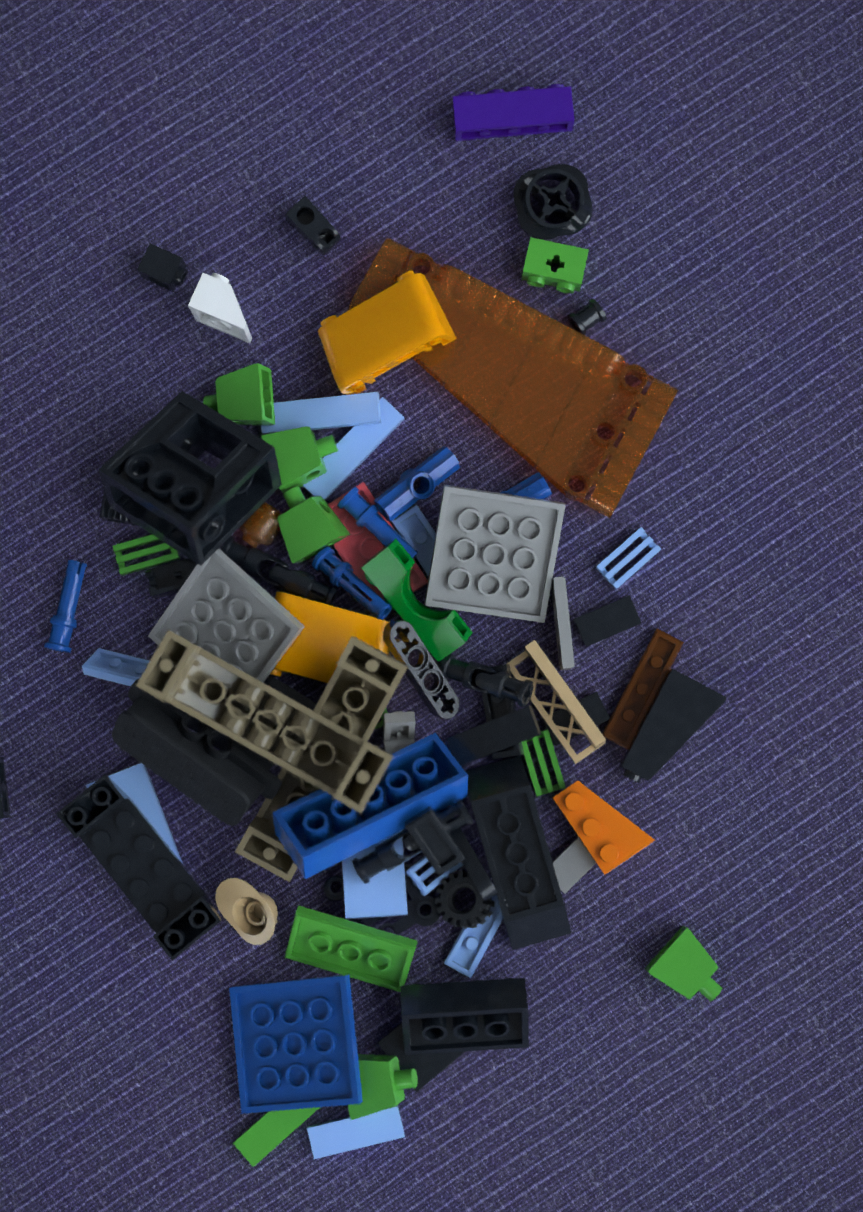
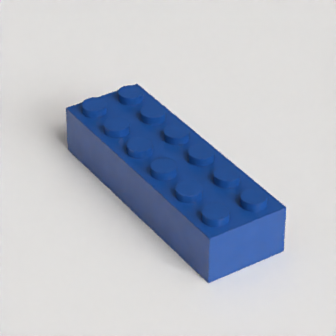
[272,733,468,879]

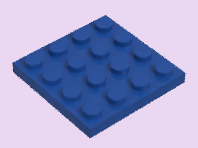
[229,975,363,1114]

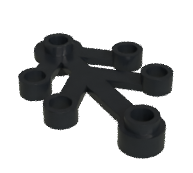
[324,863,440,935]

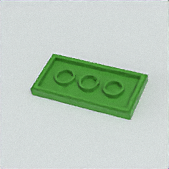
[284,905,418,992]

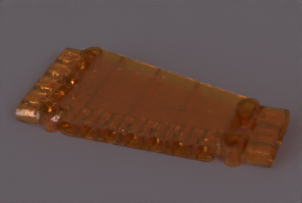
[348,238,678,518]

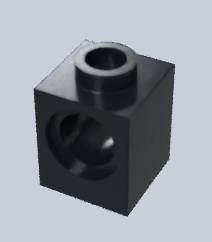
[137,243,187,292]

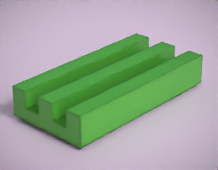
[112,535,180,576]
[522,730,566,797]

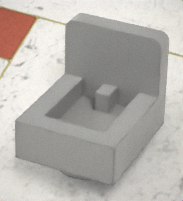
[383,711,416,754]

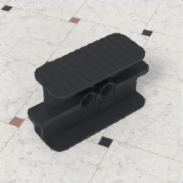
[112,679,282,826]

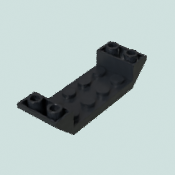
[465,755,571,950]
[56,774,222,960]

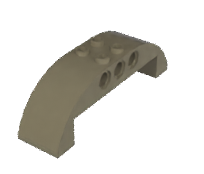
[136,630,393,813]
[235,635,408,882]

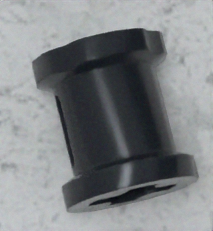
[567,298,607,337]

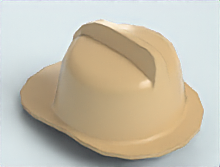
[215,878,278,945]

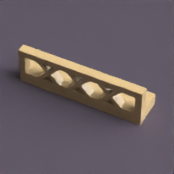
[507,640,606,764]

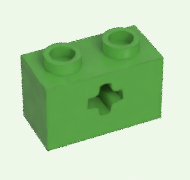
[522,237,589,294]

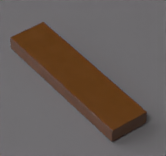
[602,629,684,750]

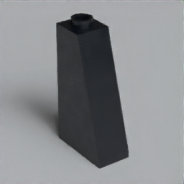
[619,669,727,783]

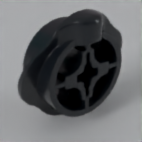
[513,164,593,240]

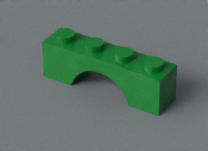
[361,539,473,662]

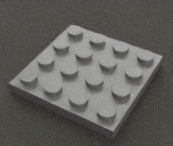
[425,485,566,623]
[148,548,305,683]

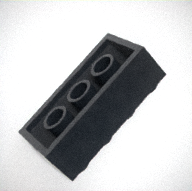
[401,978,529,1055]

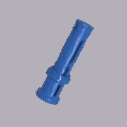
[337,487,418,558]
[312,547,392,620]
[44,560,87,653]

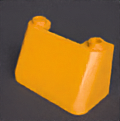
[318,271,457,395]
[270,591,390,683]

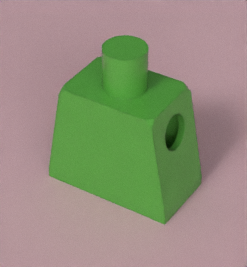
[203,363,275,426]
[262,426,338,494]
[277,486,350,564]
[644,926,722,1002]
[348,1054,418,1120]

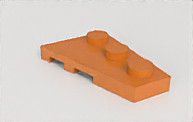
[552,780,655,875]

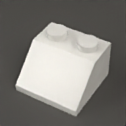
[188,273,252,343]

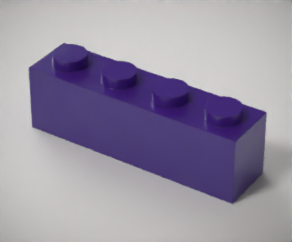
[453,84,575,141]

